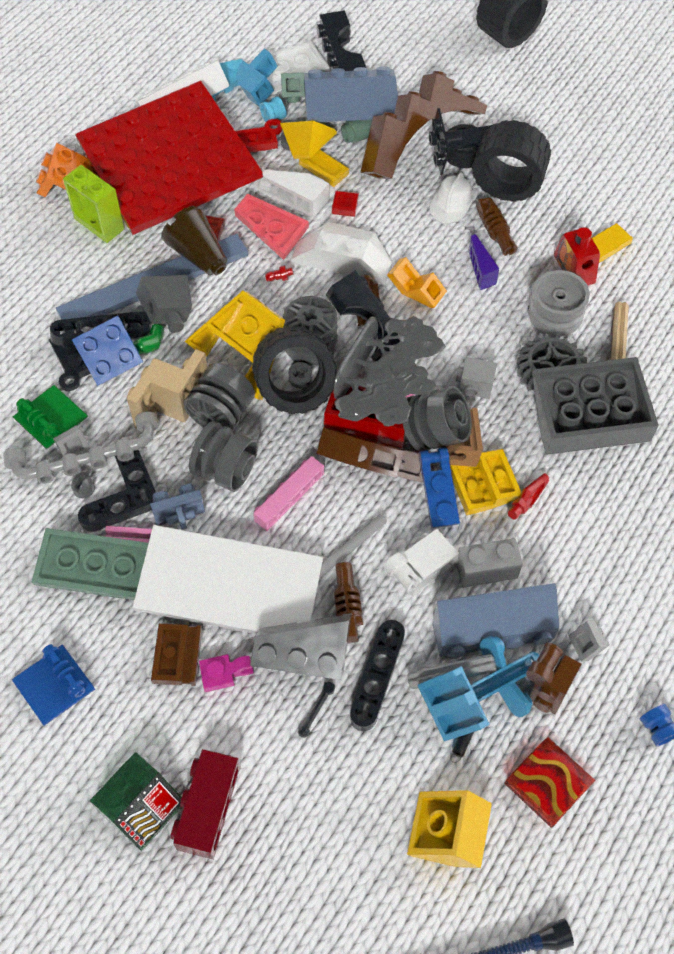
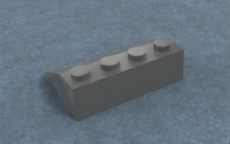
[532,357,659,455]

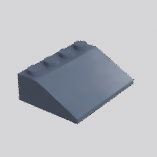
[304,66,398,122]

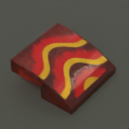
[504,737,596,828]

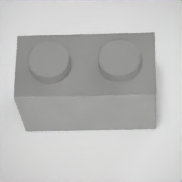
[457,538,523,588]

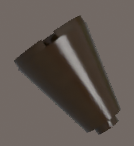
[161,206,227,276]

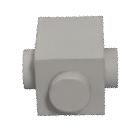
[456,357,497,399]

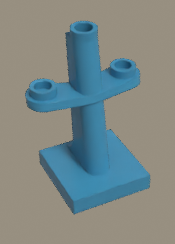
[417,636,539,741]

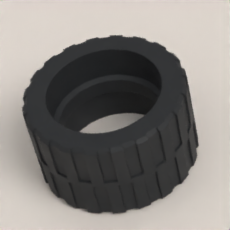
[476,0,548,48]
[472,120,551,202]
[252,326,337,414]

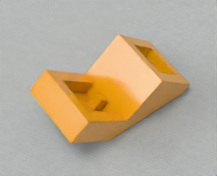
[387,257,447,308]

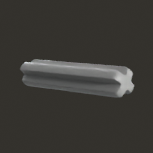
[408,654,496,689]

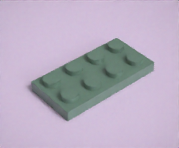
[31,528,149,600]

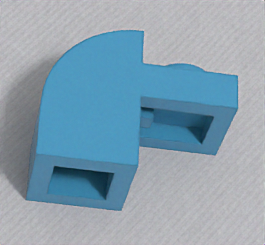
[237,48,278,106]

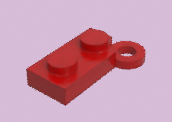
[235,119,283,153]

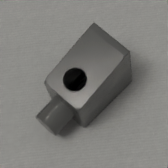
[136,275,192,333]

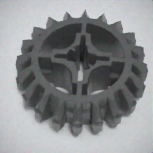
[516,333,587,392]

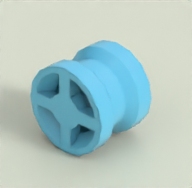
[259,96,286,122]

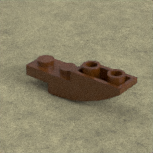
[316,427,423,483]

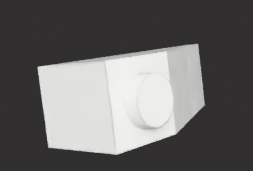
[254,169,329,218]

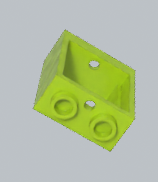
[63,165,125,243]

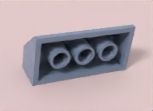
[432,583,559,658]

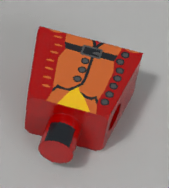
[554,227,600,285]

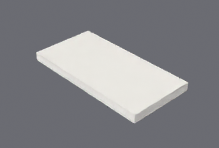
[133,525,323,634]

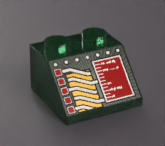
[90,752,182,852]

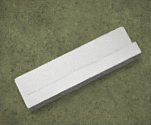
[134,60,229,107]

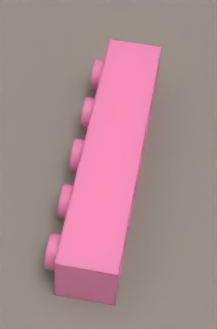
[253,456,324,531]

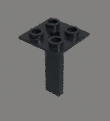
[429,108,492,175]

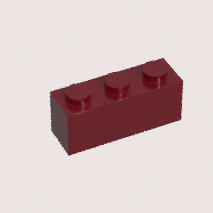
[170,749,241,860]

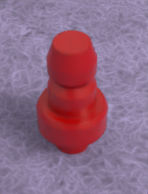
[265,265,294,282]

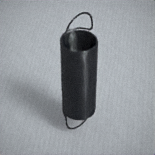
[451,732,474,763]

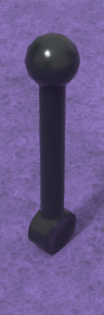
[298,682,335,738]

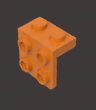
[36,143,97,197]

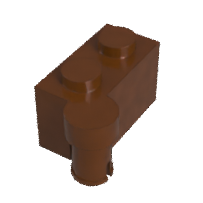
[526,642,582,714]

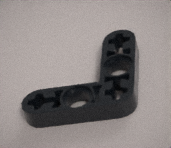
[78,449,156,532]

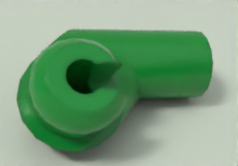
[133,324,164,354]

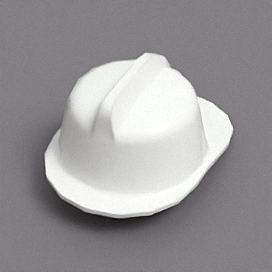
[429,172,475,224]

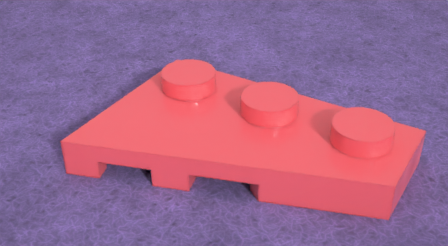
[234,194,309,260]

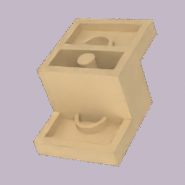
[127,349,207,429]

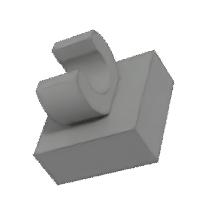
[53,426,90,457]
[568,620,610,662]

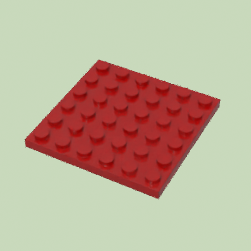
[75,81,263,235]

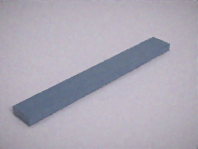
[56,234,248,319]

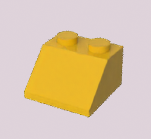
[407,790,492,868]

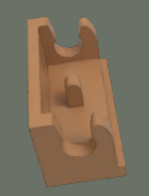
[445,408,483,467]

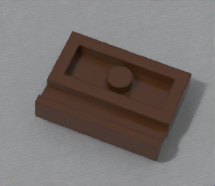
[151,623,202,686]

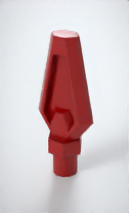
[508,473,550,520]

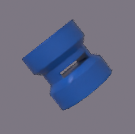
[639,704,674,747]

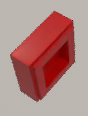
[332,191,359,217]

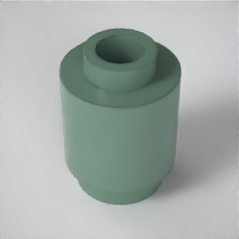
[341,120,372,144]

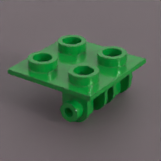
[12,385,88,449]

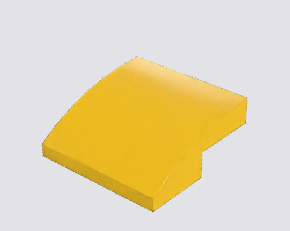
[450,449,522,515]

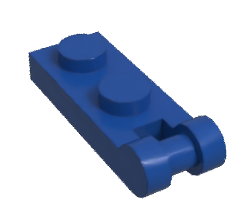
[419,447,460,529]

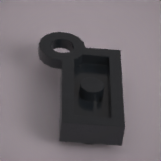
[49,333,91,391]

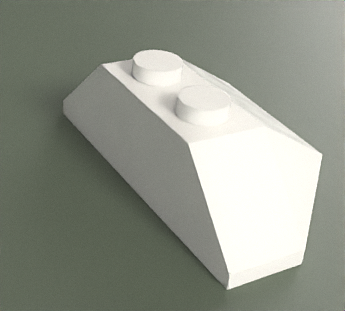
[291,222,392,284]

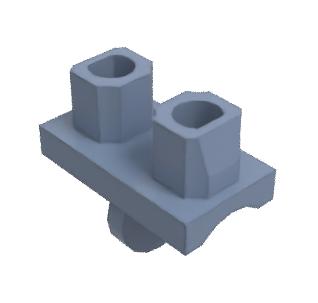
[150,483,205,530]

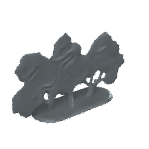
[334,316,446,426]

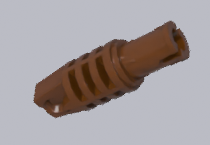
[476,198,518,256]
[334,562,364,643]

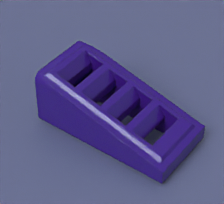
[468,234,499,290]

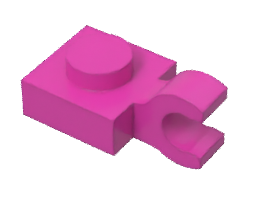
[199,654,254,693]

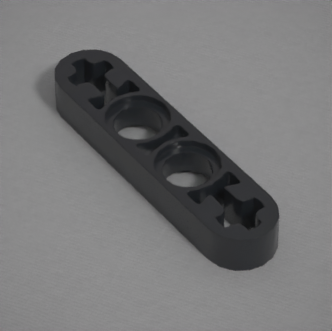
[50,312,151,346]
[350,620,405,731]

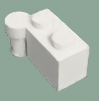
[383,529,459,597]

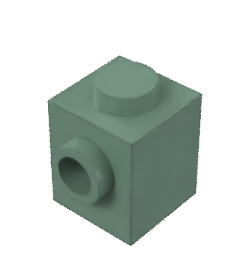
[281,72,305,103]

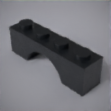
[316,10,367,71]
[325,270,400,362]

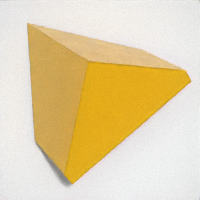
[280,121,337,159]

